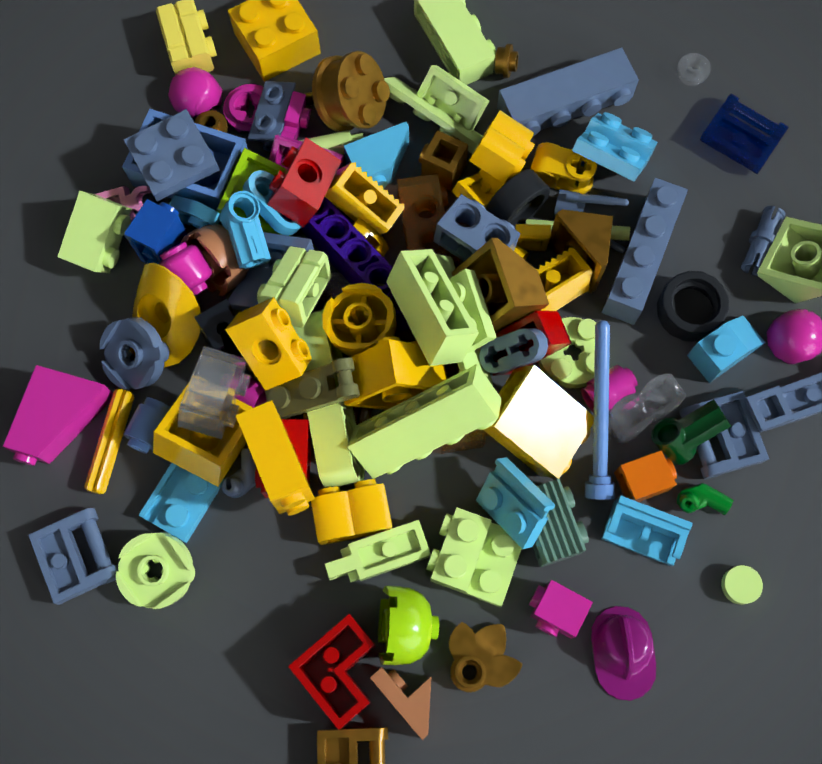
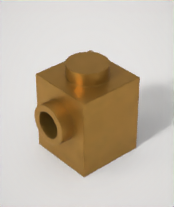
[419,130,468,191]

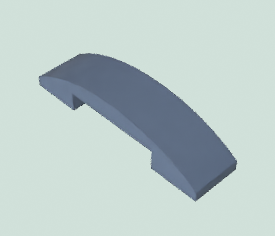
[744,372,822,432]

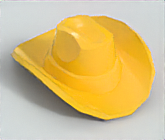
[130,263,201,368]

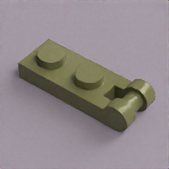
[265,358,360,419]

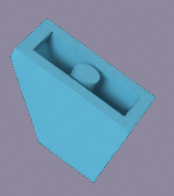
[343,122,409,189]
[687,315,766,383]

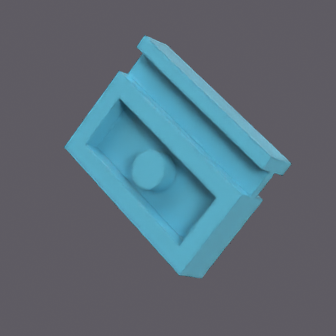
[476,457,555,549]
[139,463,224,543]

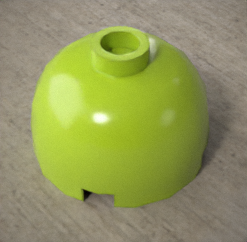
[378,586,439,665]

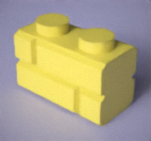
[156,0,217,75]

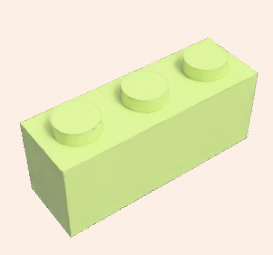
[414,0,496,85]
[386,249,479,366]

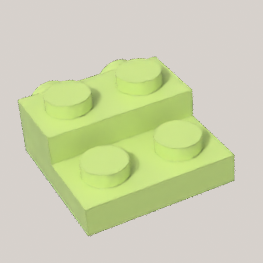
[426,507,522,607]

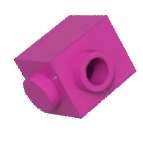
[529,580,593,639]

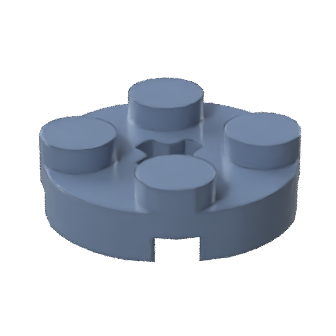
[100,317,170,389]

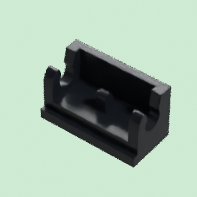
[194,298,236,372]

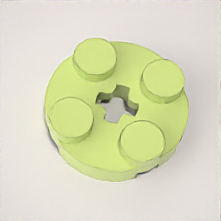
[538,317,596,388]
[116,532,195,609]

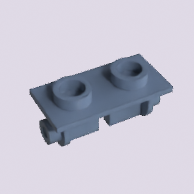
[248,81,296,152]

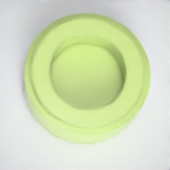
[721,565,763,605]

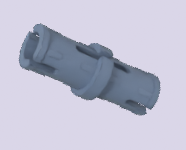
[741,206,786,276]

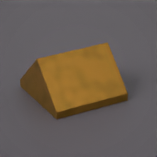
[549,209,613,294]

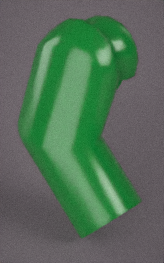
[677,483,734,515]

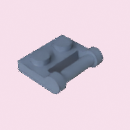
[679,391,769,480]
[28,508,118,605]

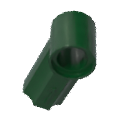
[651,399,731,465]

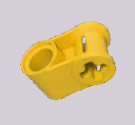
[530,142,597,194]

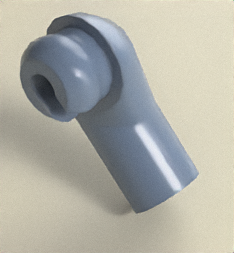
[222,448,256,498]

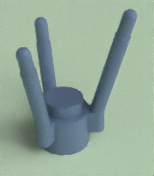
[554,189,629,253]

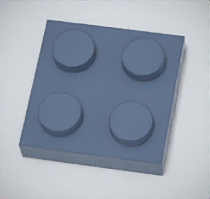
[124,109,220,201]

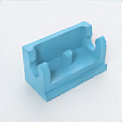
[601,495,693,566]

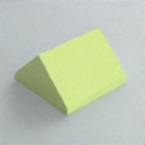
[757,217,822,303]

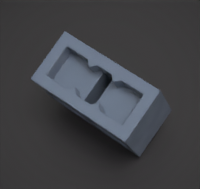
[433,194,521,262]

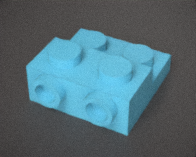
[572,112,658,182]

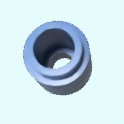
[123,397,171,454]

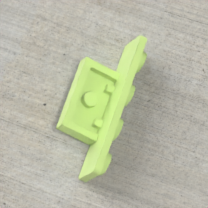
[384,65,489,154]
[435,254,497,386]

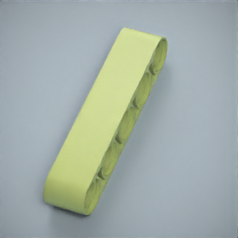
[293,309,365,488]

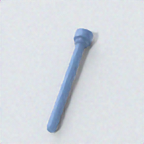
[585,320,615,500]

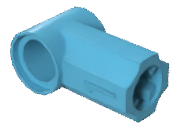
[220,191,271,269]

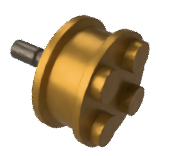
[303,51,390,132]

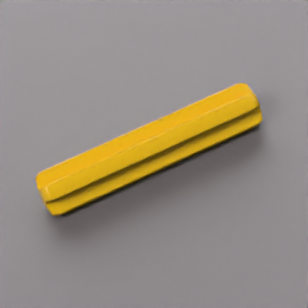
[84,389,134,494]

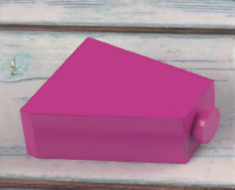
[3,365,113,466]

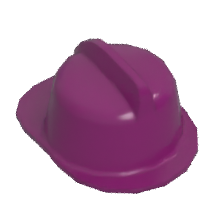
[591,606,656,701]

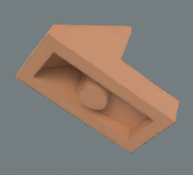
[370,667,431,740]

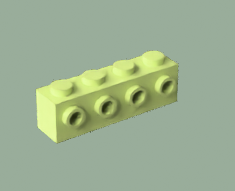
[347,364,502,479]

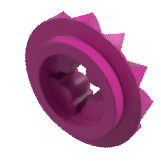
[223,84,263,133]

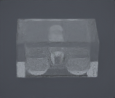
[178,346,251,439]

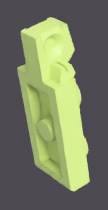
[324,520,431,582]

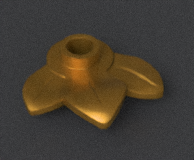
[449,622,522,692]

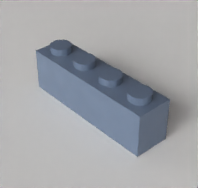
[497,47,639,136]
[601,178,688,325]

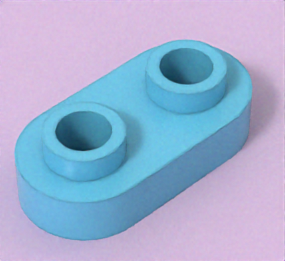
[243,170,302,236]
[169,195,220,228]

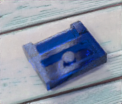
[700,93,789,174]

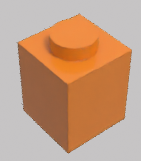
[614,450,677,502]

